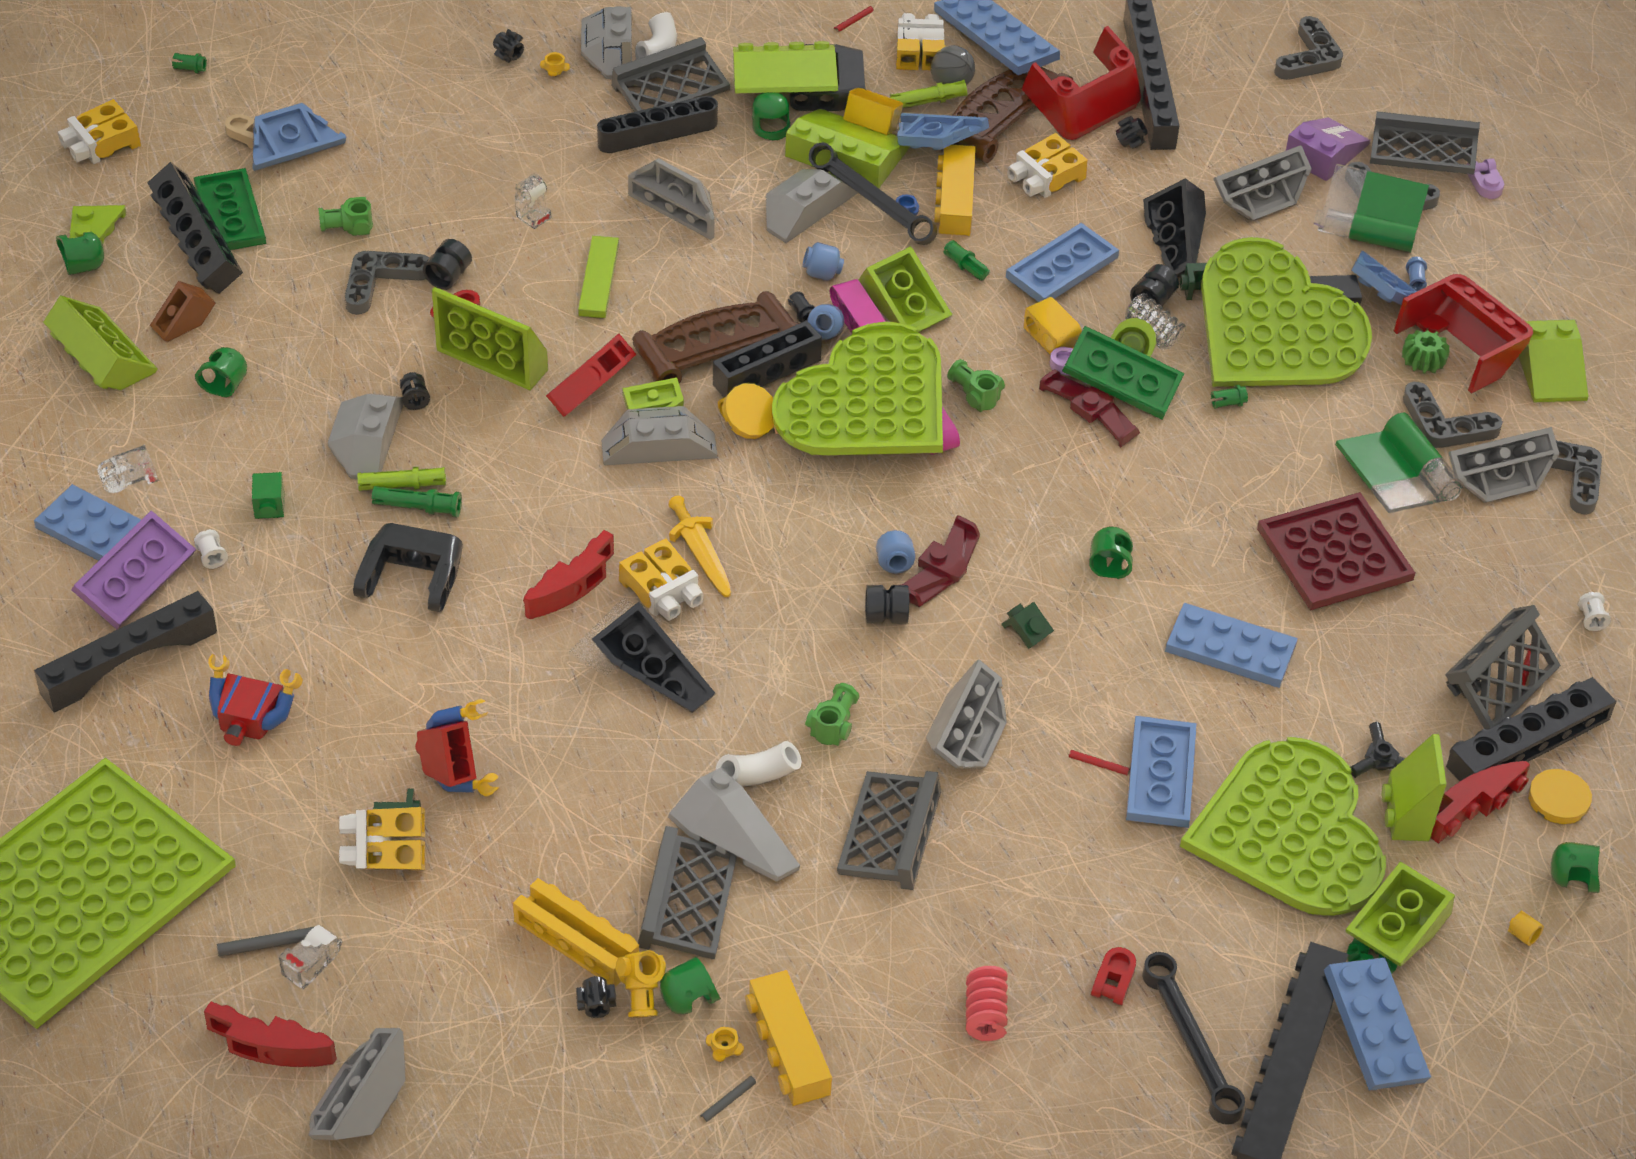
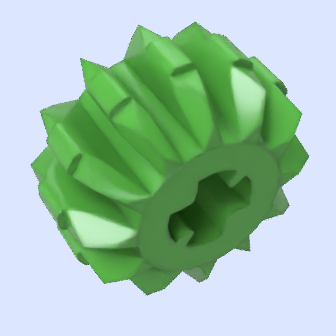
[1402,329,1450,374]

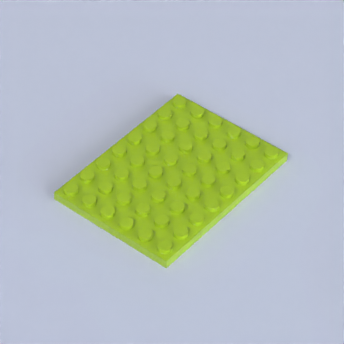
[0,757,236,1029]

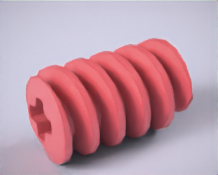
[966,966,1008,1041]

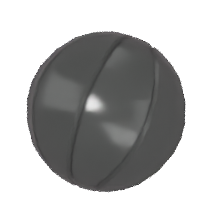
[931,45,975,86]

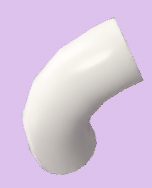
[635,12,677,60]
[716,741,802,787]

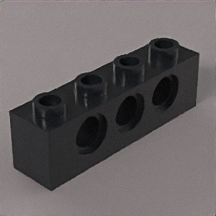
[713,321,822,397]

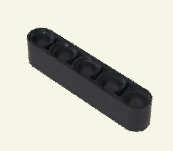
[597,96,718,153]

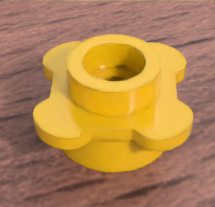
[540,52,570,76]
[706,1027,744,1062]

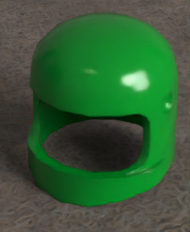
[752,92,791,141]
[56,232,104,275]
[195,347,247,398]
[1089,526,1133,579]
[1550,842,1600,893]
[660,957,721,1015]

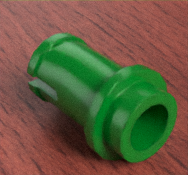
[172,53,207,74]
[1211,384,1248,409]

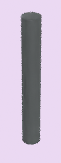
[217,926,315,957]

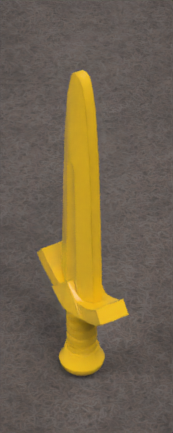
[668,495,731,597]

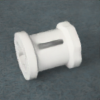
[194,529,228,569]
[1578,592,1611,631]

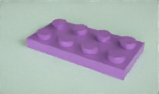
[71,510,196,629]

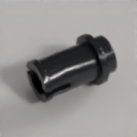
[788,291,815,323]

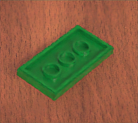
[193,168,267,250]
[1062,326,1185,420]

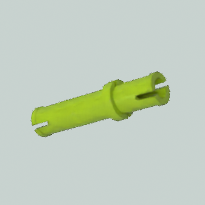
[890,80,968,108]
[357,466,446,491]

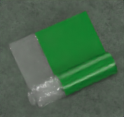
[1314,164,1429,253]
[1335,412,1463,513]

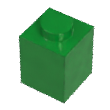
[252,472,285,519]

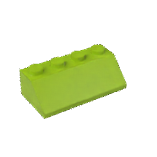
[43,295,158,390]

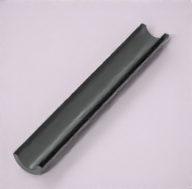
[700,1076,756,1122]

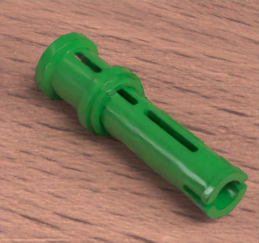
[372,486,462,518]

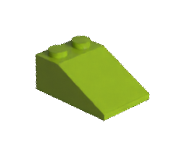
[858,246,953,333]
[1519,319,1589,402]
[1381,734,1446,841]
[1346,861,1455,967]

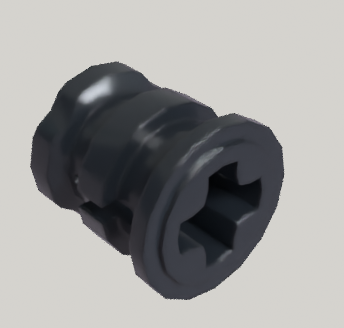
[400,372,430,410]

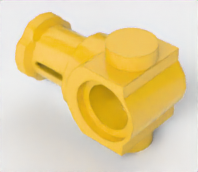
[616,950,666,1018]

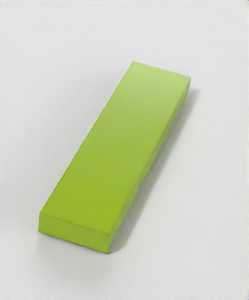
[578,235,619,318]

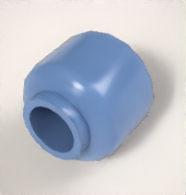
[802,242,844,281]
[807,304,844,340]
[876,530,916,574]

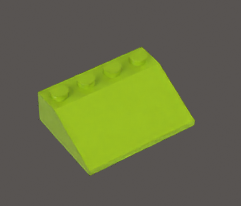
[733,41,838,94]
[785,109,910,188]
[432,287,548,391]

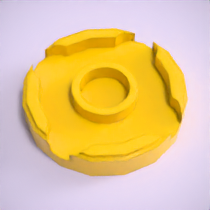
[722,383,774,439]
[1528,769,1592,824]

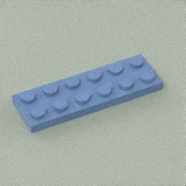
[934,0,1060,75]

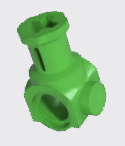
[318,196,373,236]
[947,359,1005,412]
[805,683,859,746]

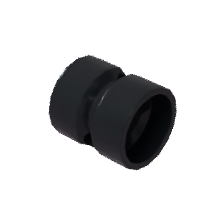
[423,239,472,290]
[1130,264,1179,314]
[865,585,909,624]

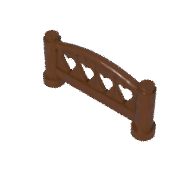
[952,66,1073,163]
[632,291,800,384]

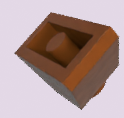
[150,281,216,342]

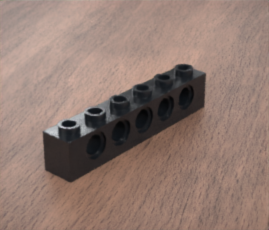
[147,162,243,294]
[1446,677,1617,782]

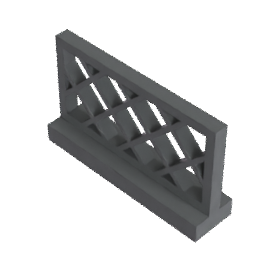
[611,37,730,112]
[1370,111,1480,175]
[1445,605,1561,729]
[837,771,941,890]
[638,826,737,959]

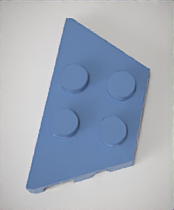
[252,103,347,171]
[897,113,989,150]
[1351,251,1417,305]

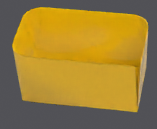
[843,88,903,135]
[1024,297,1082,355]

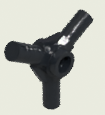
[1350,722,1405,778]

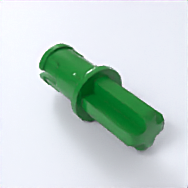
[943,240,990,281]

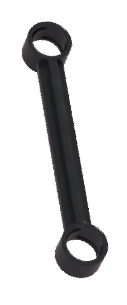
[809,143,937,245]
[1142,952,1245,1125]

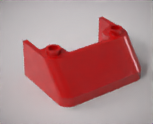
[1022,26,1141,140]
[1393,274,1533,394]

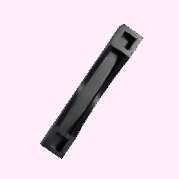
[34,591,217,713]

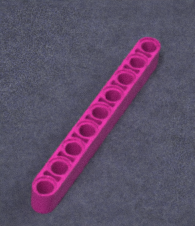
[829,279,960,455]

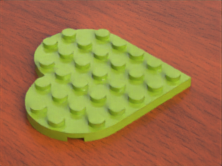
[1201,237,1372,387]
[772,322,943,455]
[1180,737,1386,916]

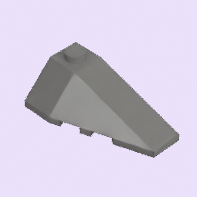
[668,768,800,882]

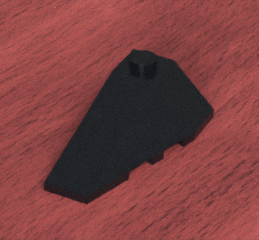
[1143,178,1206,277]
[592,602,716,713]

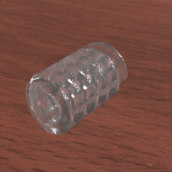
[1125,293,1186,350]

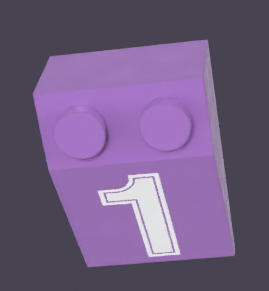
[1286,117,1370,181]

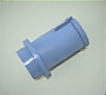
[1406,256,1427,291]

